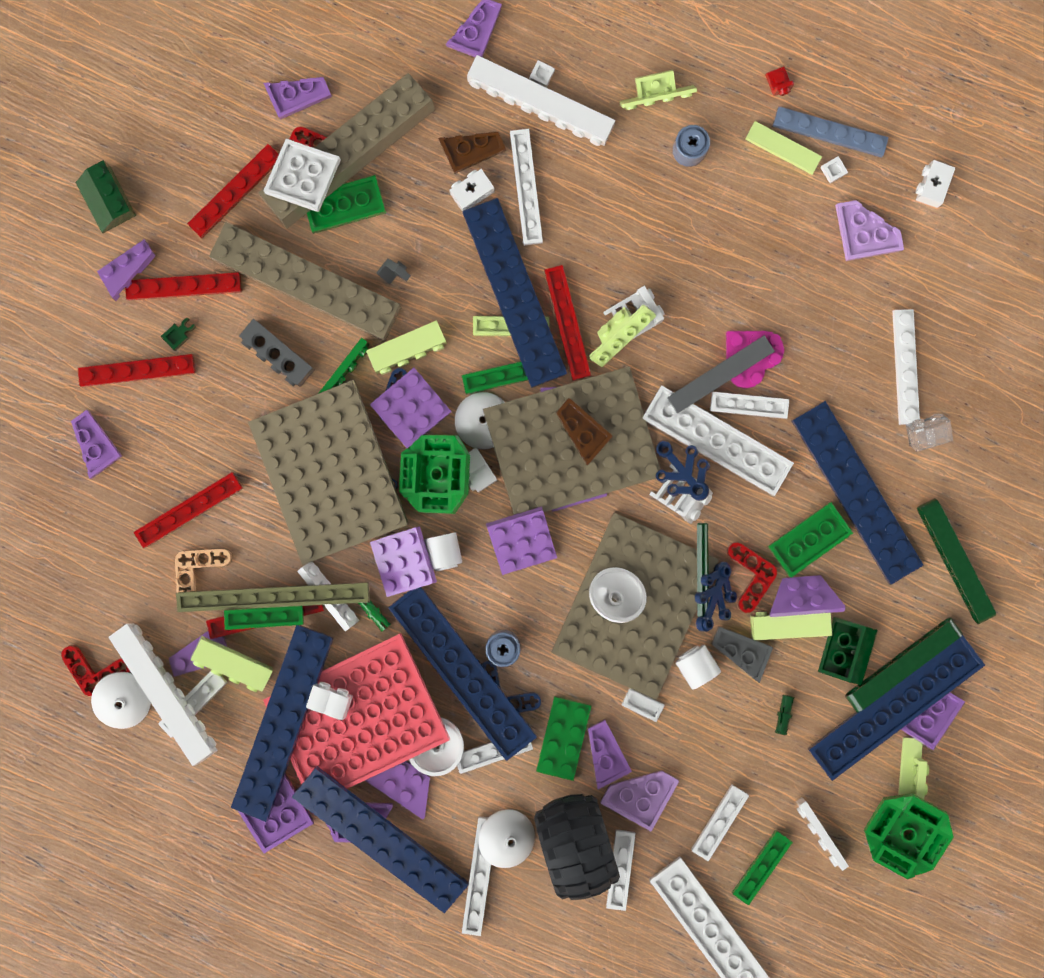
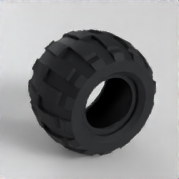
[534,794,620,900]

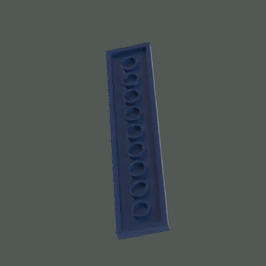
[462,198,567,388]
[792,401,924,585]
[388,587,537,761]
[231,625,334,822]
[808,635,985,781]
[292,766,469,914]

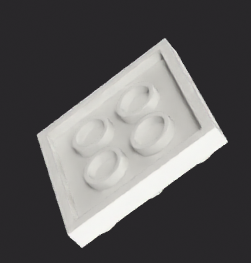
[264,139,341,212]

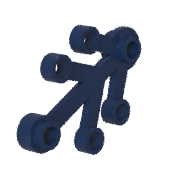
[656,441,710,501]
[695,562,737,632]

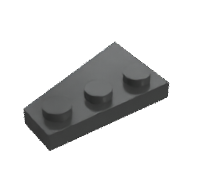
[711,626,773,683]

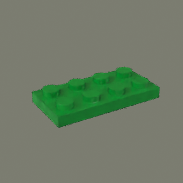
[307,175,386,234]
[768,502,853,578]
[536,696,591,781]

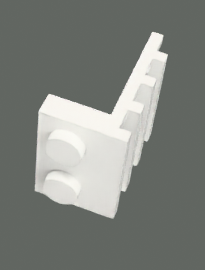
[603,285,665,339]
[649,464,713,524]

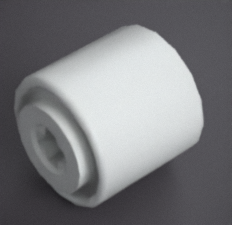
[424,532,463,572]
[676,645,721,689]

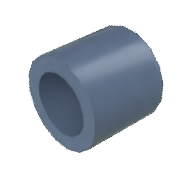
[673,125,710,167]
[486,630,520,667]

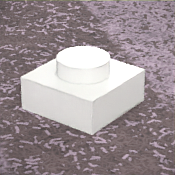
[529,60,555,88]
[820,156,848,184]

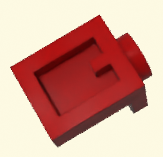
[765,66,794,96]

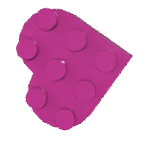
[726,331,784,389]

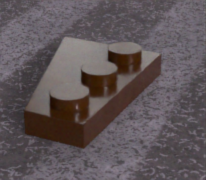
[438,132,506,174]
[556,398,613,465]

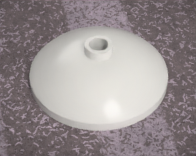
[455,392,505,449]
[589,568,646,623]
[91,672,151,729]
[409,718,464,776]
[478,809,535,868]

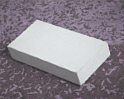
[621,688,664,722]

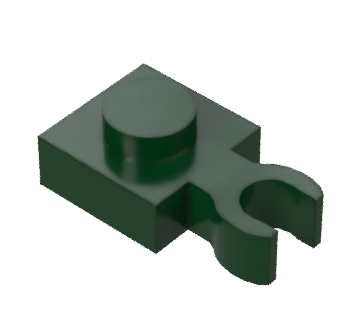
[161,318,196,351]

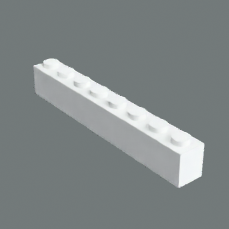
[467,55,615,146]
[108,623,218,766]

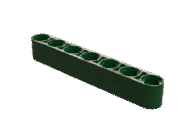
[917,498,996,625]
[845,618,963,712]

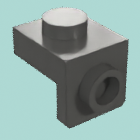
[377,258,411,284]

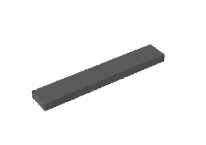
[667,335,775,414]

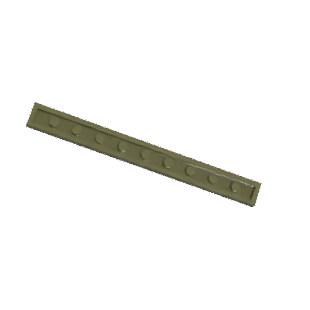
[176,582,370,612]

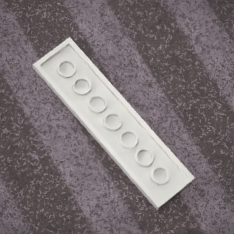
[642,385,794,496]
[649,856,770,978]

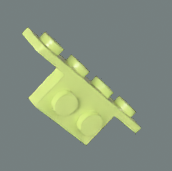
[619,70,697,110]
[589,305,656,367]
[898,737,929,799]

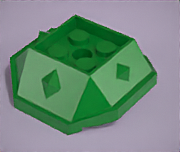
[399,435,470,514]
[864,793,954,880]

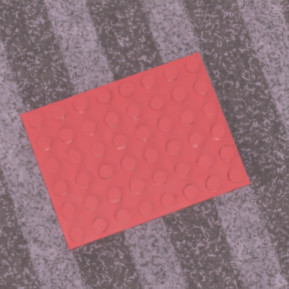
[263,633,450,789]

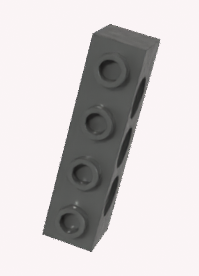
[239,319,315,387]

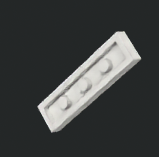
[710,392,789,419]
[297,561,360,631]
[158,671,228,738]
[457,742,533,774]
[691,784,749,861]
[796,798,849,871]
[606,830,635,911]

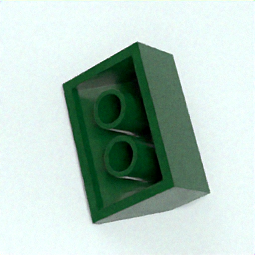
[75,160,136,233]
[818,617,878,685]

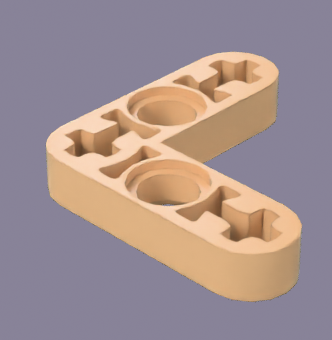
[175,549,233,592]

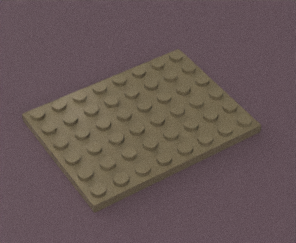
[483,366,662,515]
[248,380,409,565]
[551,513,719,700]

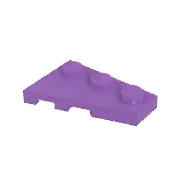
[446,0,502,57]
[263,77,332,120]
[97,239,155,301]
[71,410,122,479]
[169,631,227,677]
[900,692,965,750]
[588,719,632,789]

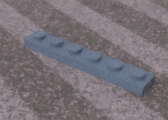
[772,107,889,158]

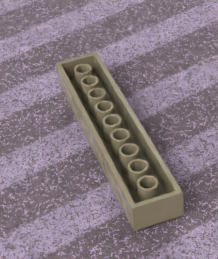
[258,73,435,228]
[209,222,401,342]

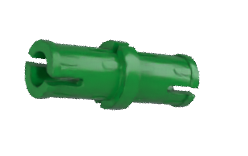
[358,600,391,632]

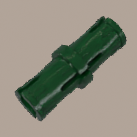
[775,695,795,735]

